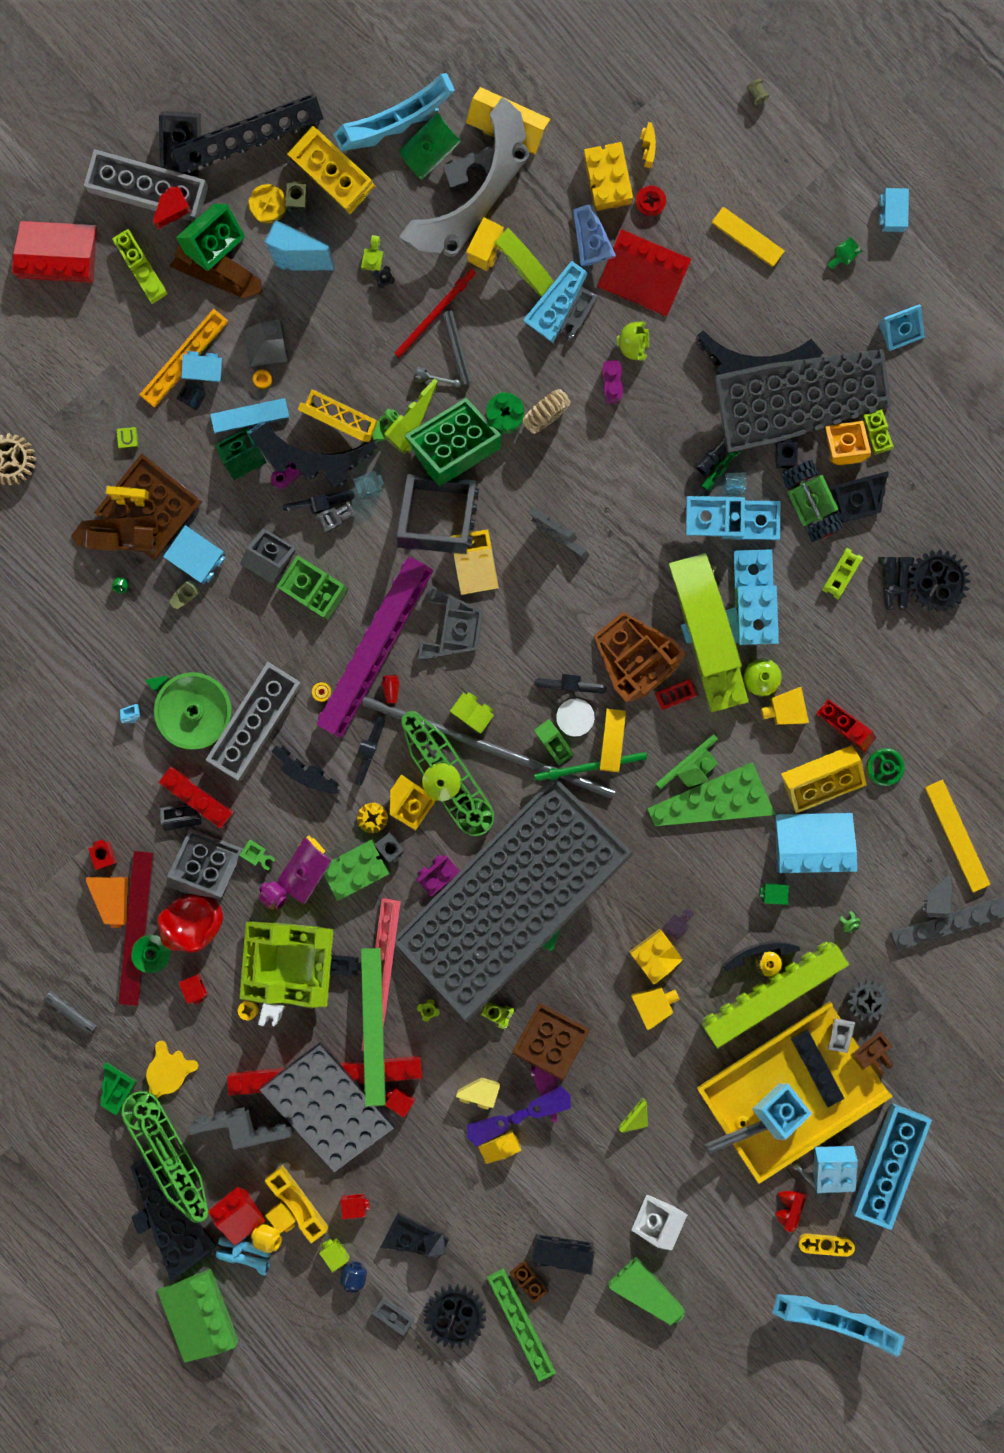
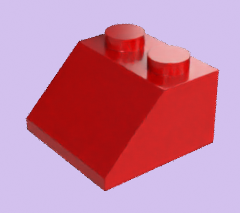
[208,1187,266,1246]

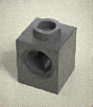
[375,832,404,863]

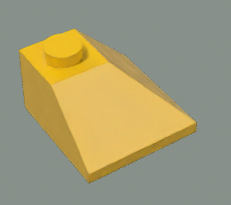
[390,775,436,830]

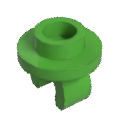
[379,409,399,430]
[840,911,861,933]

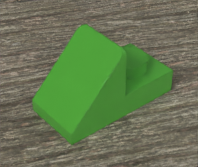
[676,748,718,788]

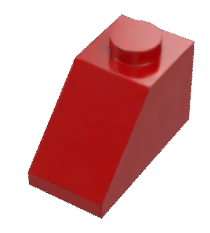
[153,186,192,229]

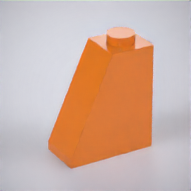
[86,877,128,928]

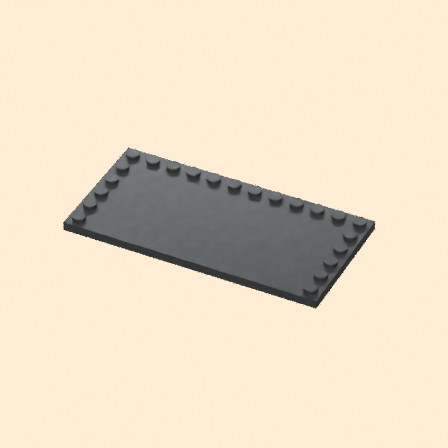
[395,779,633,1021]

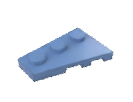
[573,204,616,267]

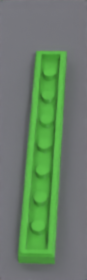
[361,948,385,1106]

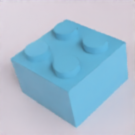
[752,1084,812,1140]
[813,1146,858,1193]

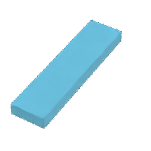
[210,398,290,434]

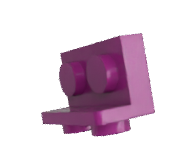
[416,854,460,896]

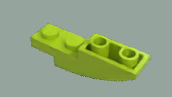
[112,229,168,304]

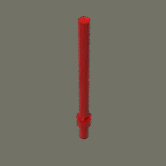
[394,269,476,358]

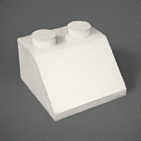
[632,1195,687,1250]

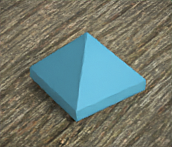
[120,704,140,723]

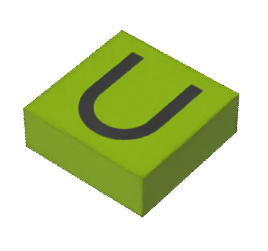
[117,427,139,449]

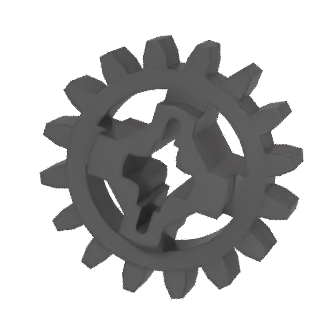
[847,979,890,1022]

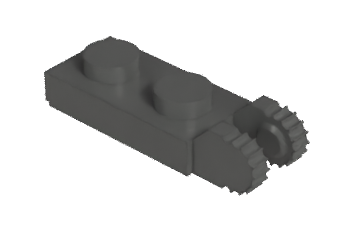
[557,287,598,343]

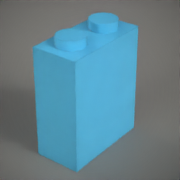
[163,525,226,584]

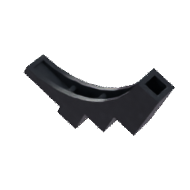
[696,330,823,375]
[247,421,377,487]

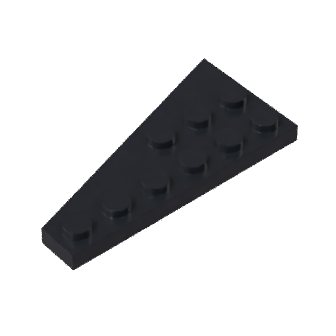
[130,1154,217,1283]

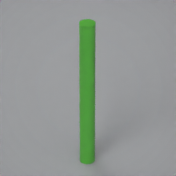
[656,734,718,790]

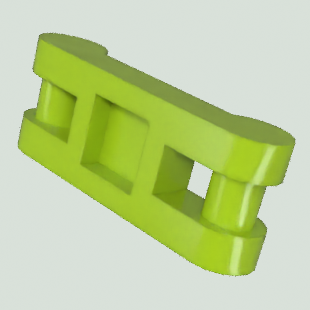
[822,547,863,599]

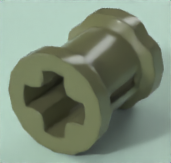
[746,78,770,105]

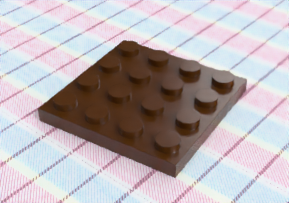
[94,453,202,561]

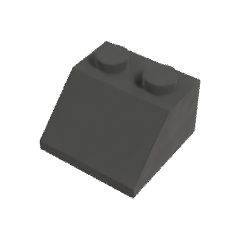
[240,528,296,583]

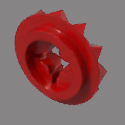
[636,185,666,216]

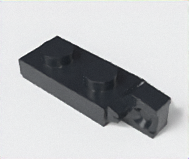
[330,955,362,976]

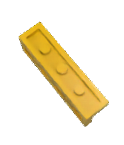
[297,389,378,442]

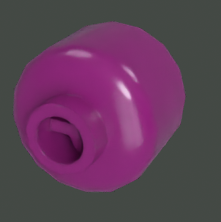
[259,881,287,910]

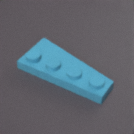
[523,261,587,343]

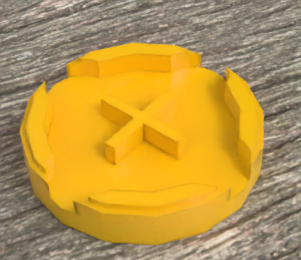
[248,184,286,223]

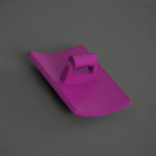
[278,838,331,904]

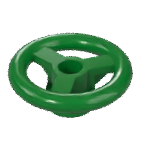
[867,748,905,786]

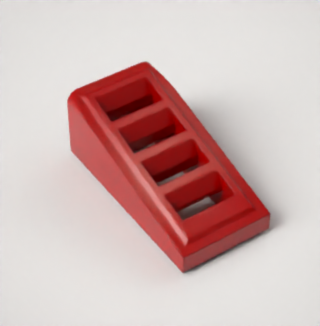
[655,678,698,710]

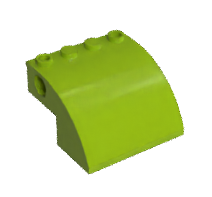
[240,922,333,1008]

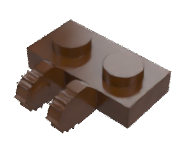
[851,1031,893,1076]

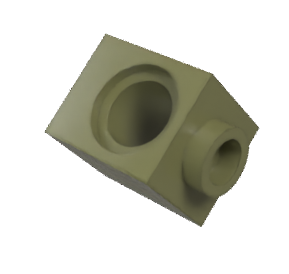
[285,181,308,212]

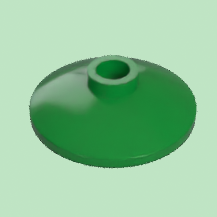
[131,935,170,973]

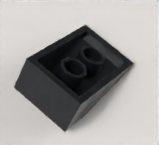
[159,111,201,176]

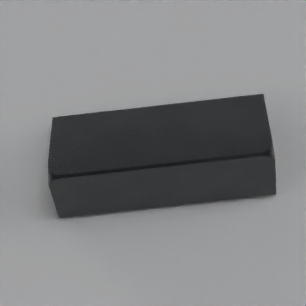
[160,803,201,831]

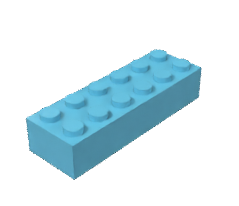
[851,1103,932,1230]

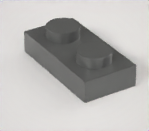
[372,1296,415,1336]

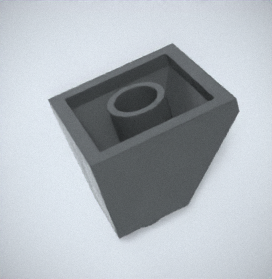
[244,320,288,368]

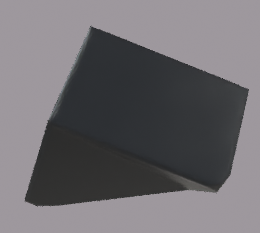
[424,1232,446,1258]

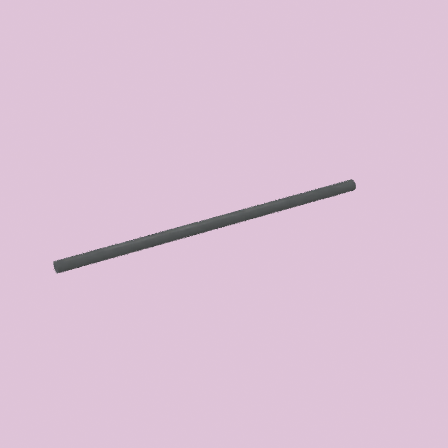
[362,696,616,799]

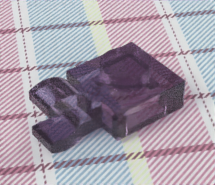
[662,908,694,941]

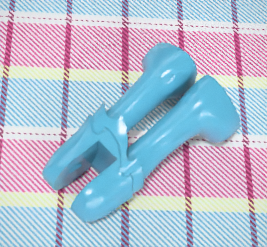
[216,1237,271,1276]

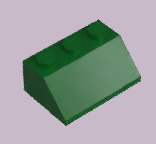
[176,204,245,270]

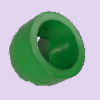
[112,577,128,593]

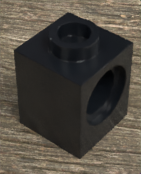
[776,439,798,469]

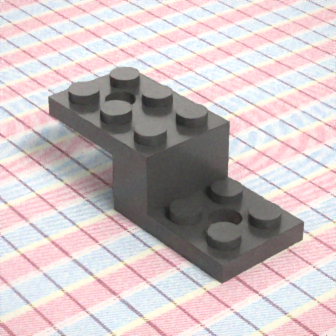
[188,1106,294,1149]

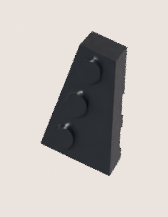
[533,1234,595,1275]

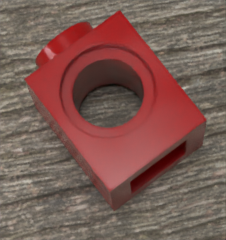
[88,839,117,870]
[179,973,208,1005]
[385,1086,416,1118]
[340,1194,370,1219]

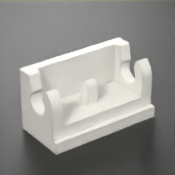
[258,1003,287,1026]

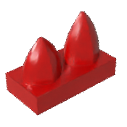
[775,1191,808,1232]

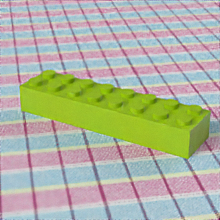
[701,941,849,1048]

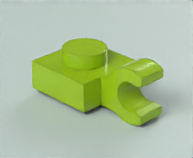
[361,235,384,271]

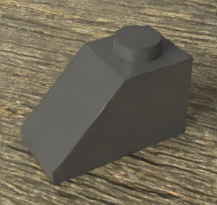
[923,876,953,918]

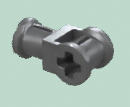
[315,501,356,534]

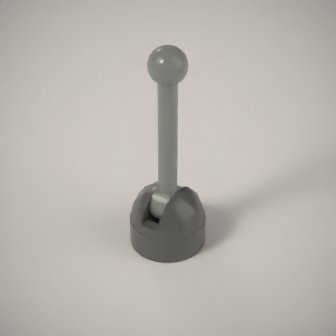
[415,367,461,387]
[793,1162,832,1204]

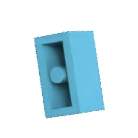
[879,188,909,232]
[181,351,222,382]

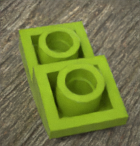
[863,410,894,455]

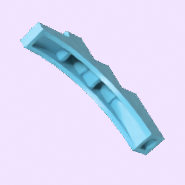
[333,73,455,151]

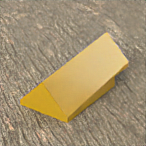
[466,87,550,155]

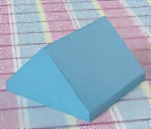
[879,304,925,351]

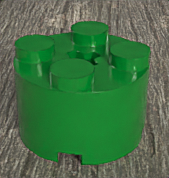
[486,392,525,434]

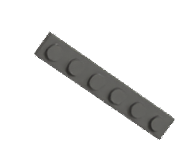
[890,897,1004,951]

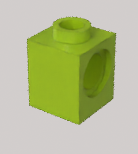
[319,1238,350,1272]

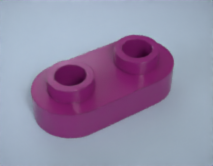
[271,462,300,489]

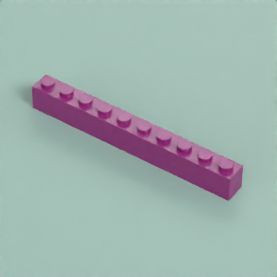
[316,556,434,738]

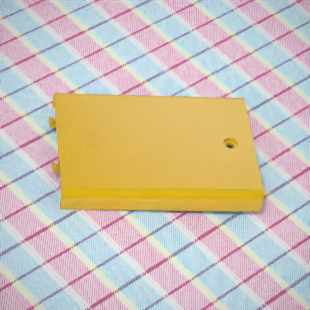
[697,1001,892,1184]

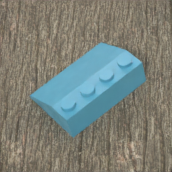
[265,221,335,271]
[775,813,857,873]

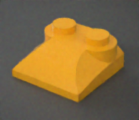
[825,421,871,465]

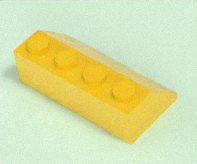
[781,745,866,814]

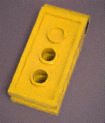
[287,126,376,214]

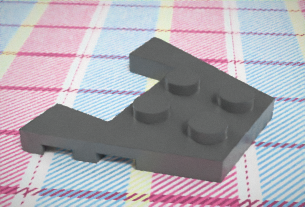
[529,507,590,561]
[418,585,483,660]

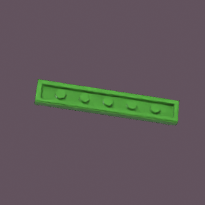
[487,1268,556,1382]

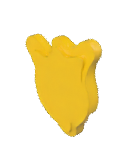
[146,1041,199,1098]

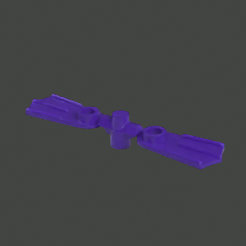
[467,1086,571,1147]

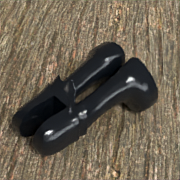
[878,557,914,610]

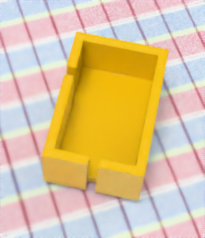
[583,142,633,211]

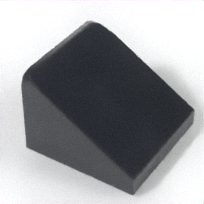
[176,383,206,410]
[132,1208,151,1235]

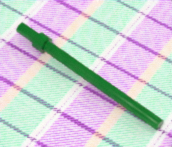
[534,752,647,782]

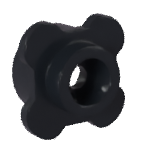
[373,266,395,288]

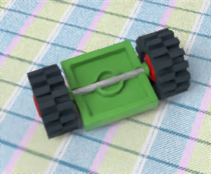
[781,460,844,542]

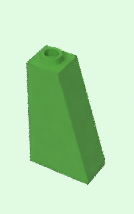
[608,1256,685,1325]

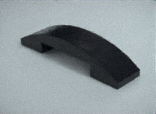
[723,941,801,970]

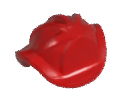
[158,894,223,953]

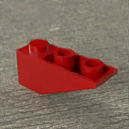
[816,699,877,752]

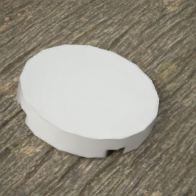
[556,698,594,736]

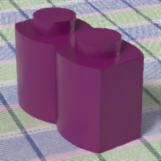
[601,360,623,404]

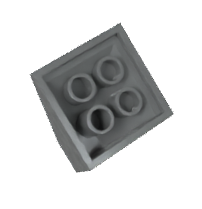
[167,828,243,899]

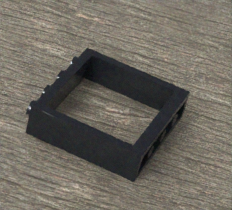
[397,474,479,554]

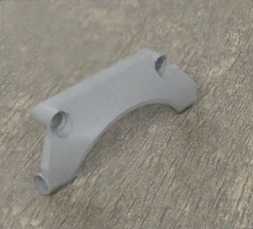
[398,98,529,257]

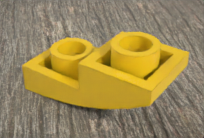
[640,122,656,168]

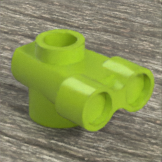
[480,1002,514,1030]

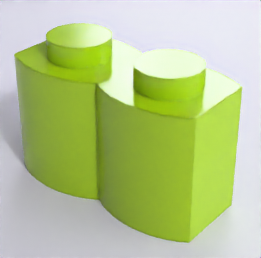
[450,692,494,734]

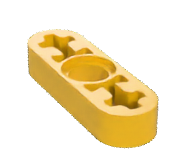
[798,1234,855,1257]

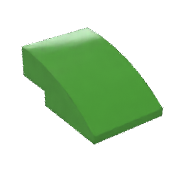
[276,555,349,621]

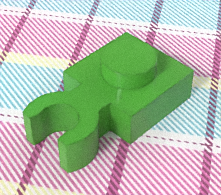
[239,839,275,870]

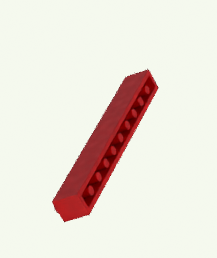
[227,1056,423,1096]

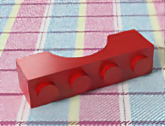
[158,767,235,828]

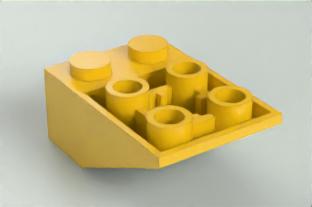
[450,529,499,595]

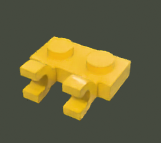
[106,486,149,507]

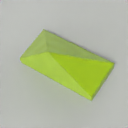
[618,1097,648,1133]

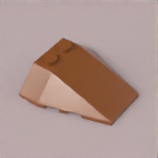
[594,612,686,703]

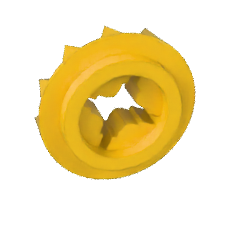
[357,803,388,833]

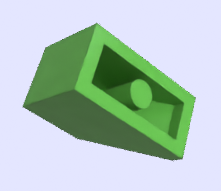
[534,719,574,765]

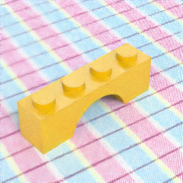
[265,1165,329,1243]

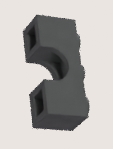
[443,147,494,193]

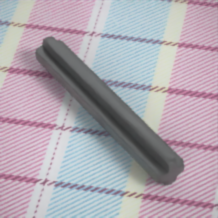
[443,311,471,385]
[705,1121,768,1154]

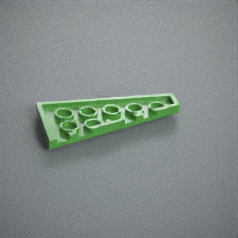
[647,762,776,826]

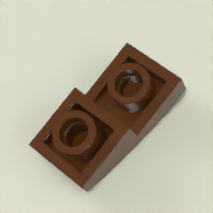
[509,1260,549,1303]

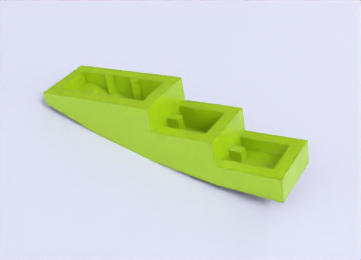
[494,228,554,297]

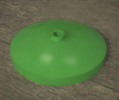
[154,672,232,750]

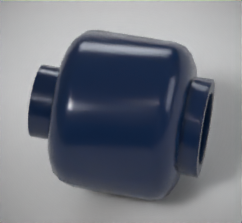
[340,1261,367,1293]

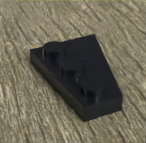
[380,1212,449,1257]

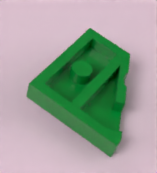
[100,1062,138,1116]

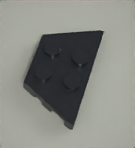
[828,471,889,523]

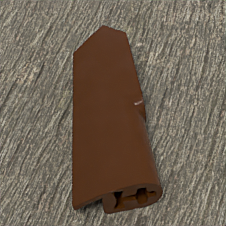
[170,245,263,299]
[71,515,158,553]

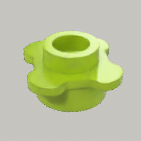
[417,999,440,1022]

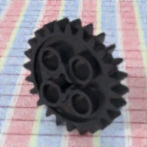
[908,549,971,612]
[424,1283,486,1349]

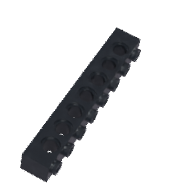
[170,94,324,174]

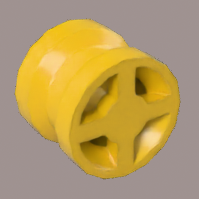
[238,1000,259,1021]

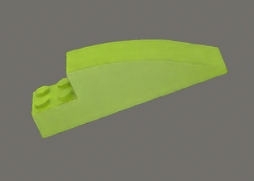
[669,553,749,712]

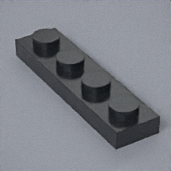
[791,1029,845,1107]

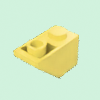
[456,1077,500,1110]

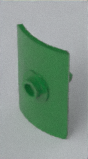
[399,113,460,180]

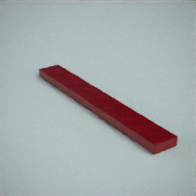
[118,851,154,1006]

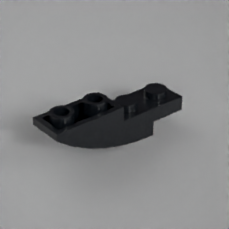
[271,746,341,794]

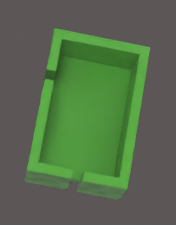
[324,839,390,901]

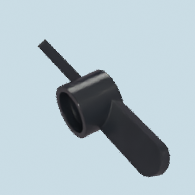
[282,490,355,514]
[534,674,607,694]
[355,717,385,786]

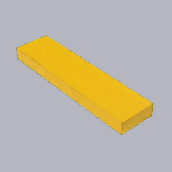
[711,207,785,268]

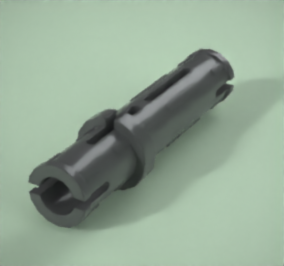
[43,990,97,1035]

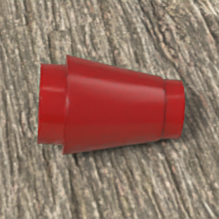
[381,675,400,703]

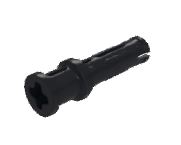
[694,436,726,477]

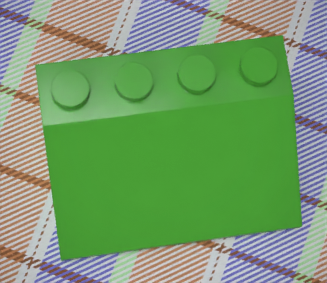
[157,1269,239,1363]

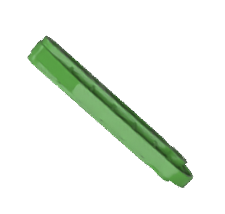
[401,711,494,836]
[121,1091,208,1223]

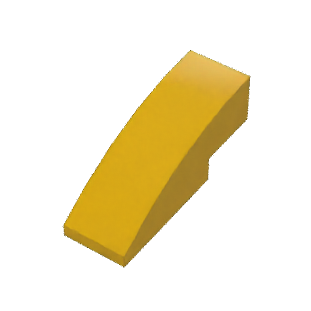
[600,709,626,773]

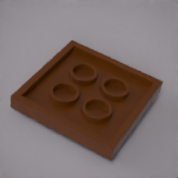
[512,1002,590,1081]

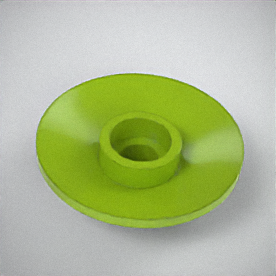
[422,763,461,801]

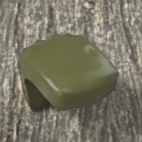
[169,580,200,610]

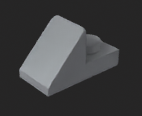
[828,1019,855,1053]

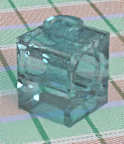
[353,471,384,499]
[724,473,746,496]

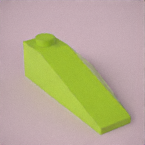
[384,378,438,454]

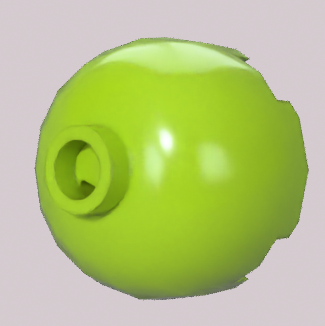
[617,322,650,360]
[743,658,782,697]

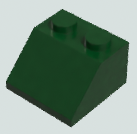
[215,427,267,481]

